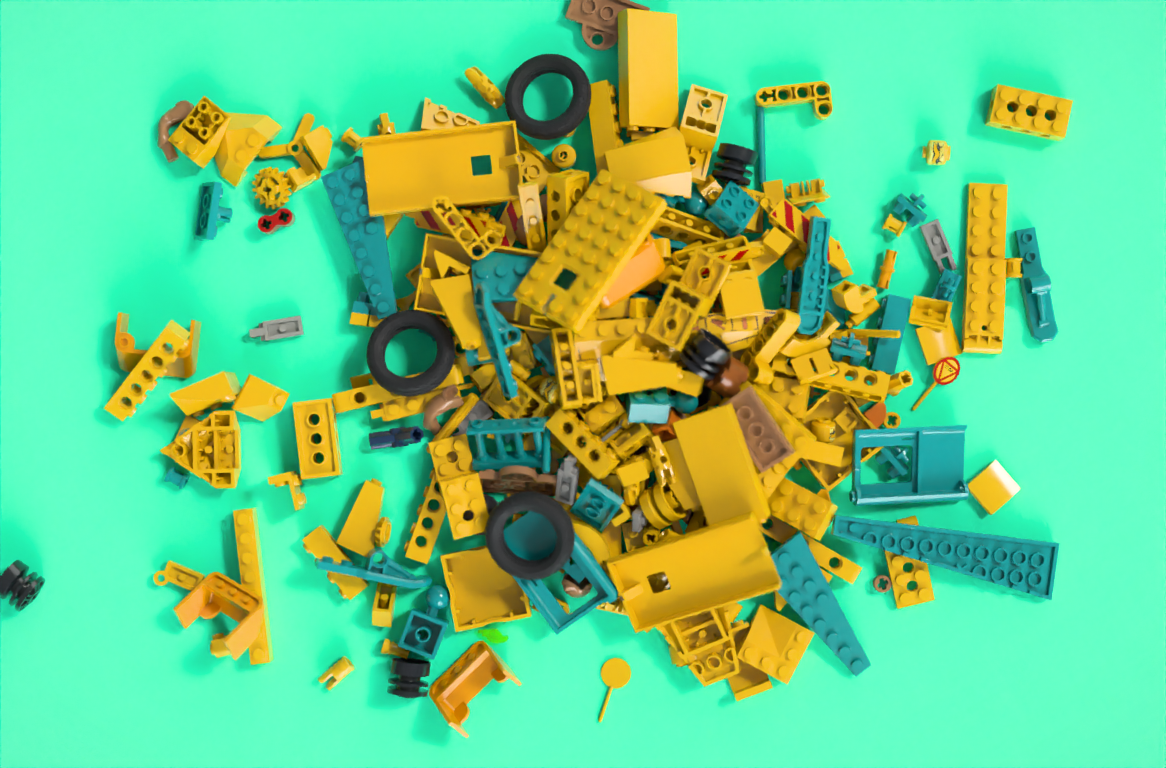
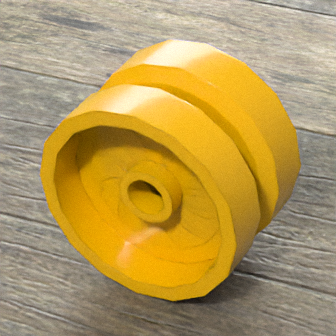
[639,482,687,529]

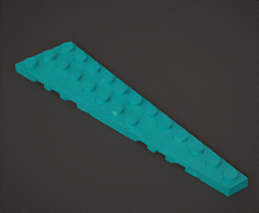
[831,515,1059,600]

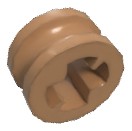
[873,575,891,593]

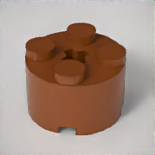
[704,356,748,398]

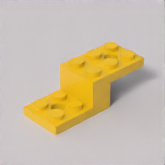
[678,84,728,185]
[646,247,733,351]
[482,373,581,457]
[428,433,489,540]

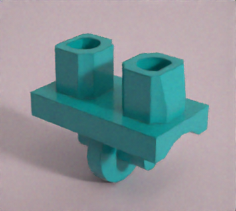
[893,193,927,227]
[931,268,962,302]
[830,332,867,366]
[875,446,910,479]

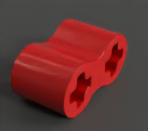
[257,208,295,234]

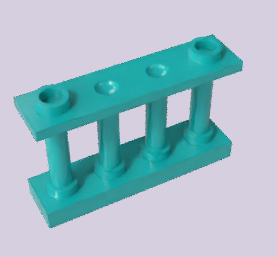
[466,417,552,470]

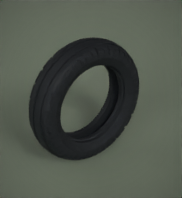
[505,54,591,140]
[366,310,455,396]
[485,491,575,580]

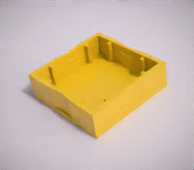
[800,390,884,492]
[440,545,532,632]

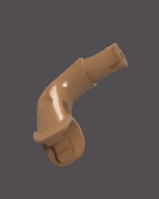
[157,100,194,163]
[423,384,464,436]

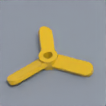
[258,113,321,180]

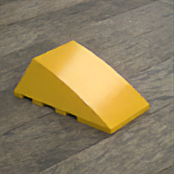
[604,126,692,199]
[656,605,740,687]

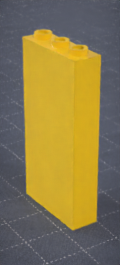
[618,8,679,133]
[673,402,771,526]

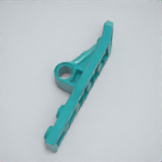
[794,216,831,335]
[1014,227,1059,343]
[474,282,521,398]
[315,548,432,589]

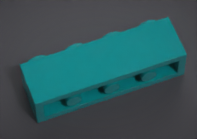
[867,294,912,375]

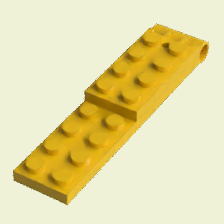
[961,183,1008,354]

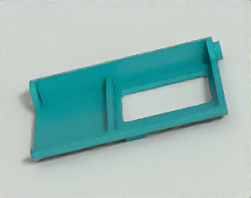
[849,425,969,506]
[504,511,618,635]

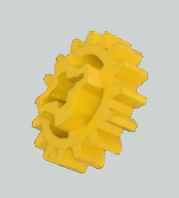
[252,167,292,209]

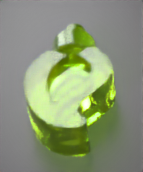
[478,628,509,643]

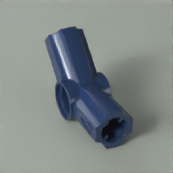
[369,426,424,450]

